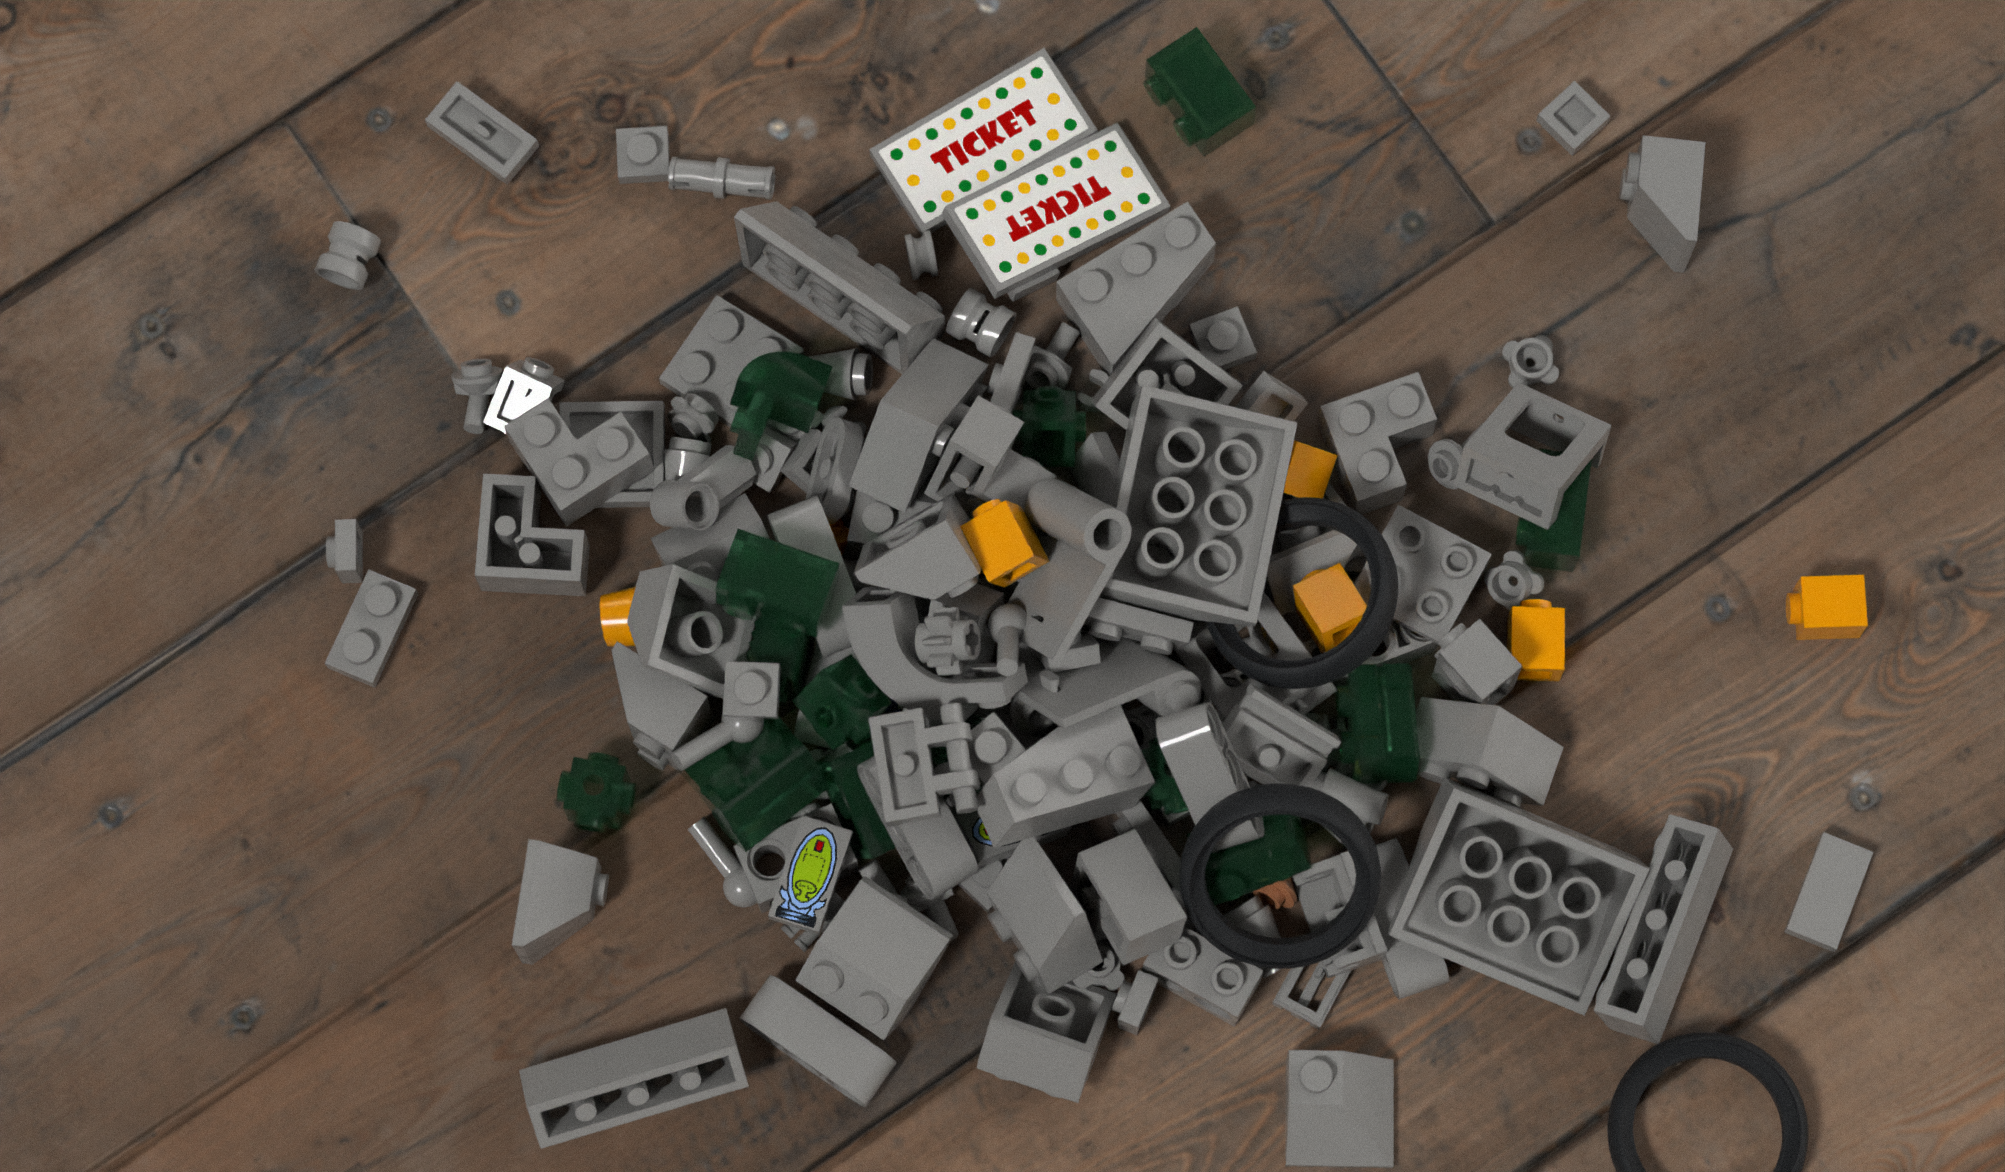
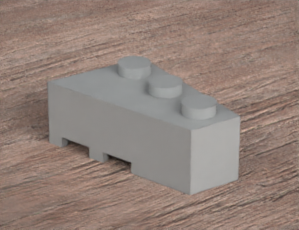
[1056,201,1216,376]
[849,338,988,513]
[976,705,1155,848]

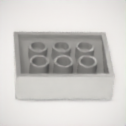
[734,201,946,374]
[1099,385,1298,627]
[1388,777,1650,1016]

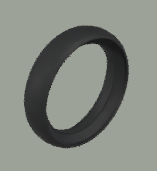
[1206,497,1398,689]
[1179,783,1381,969]
[1607,1032,1808,1172]

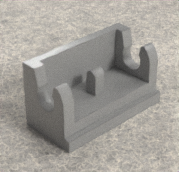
[1292,851,1387,978]

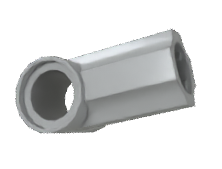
[650,445,756,530]

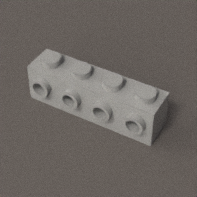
[1594,814,1733,1044]
[519,1008,749,1149]

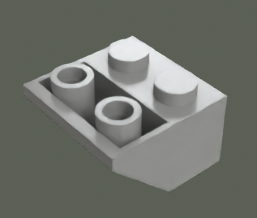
[650,494,798,624]

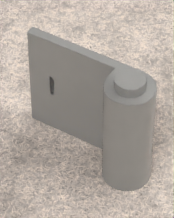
[1007,478,1131,664]
[1015,636,1201,728]

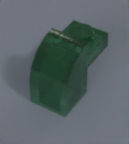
[730,351,833,461]

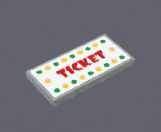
[869,48,1098,236]
[942,122,1171,299]

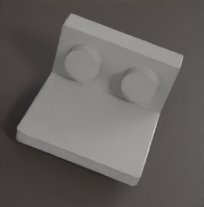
[1354,505,1492,644]

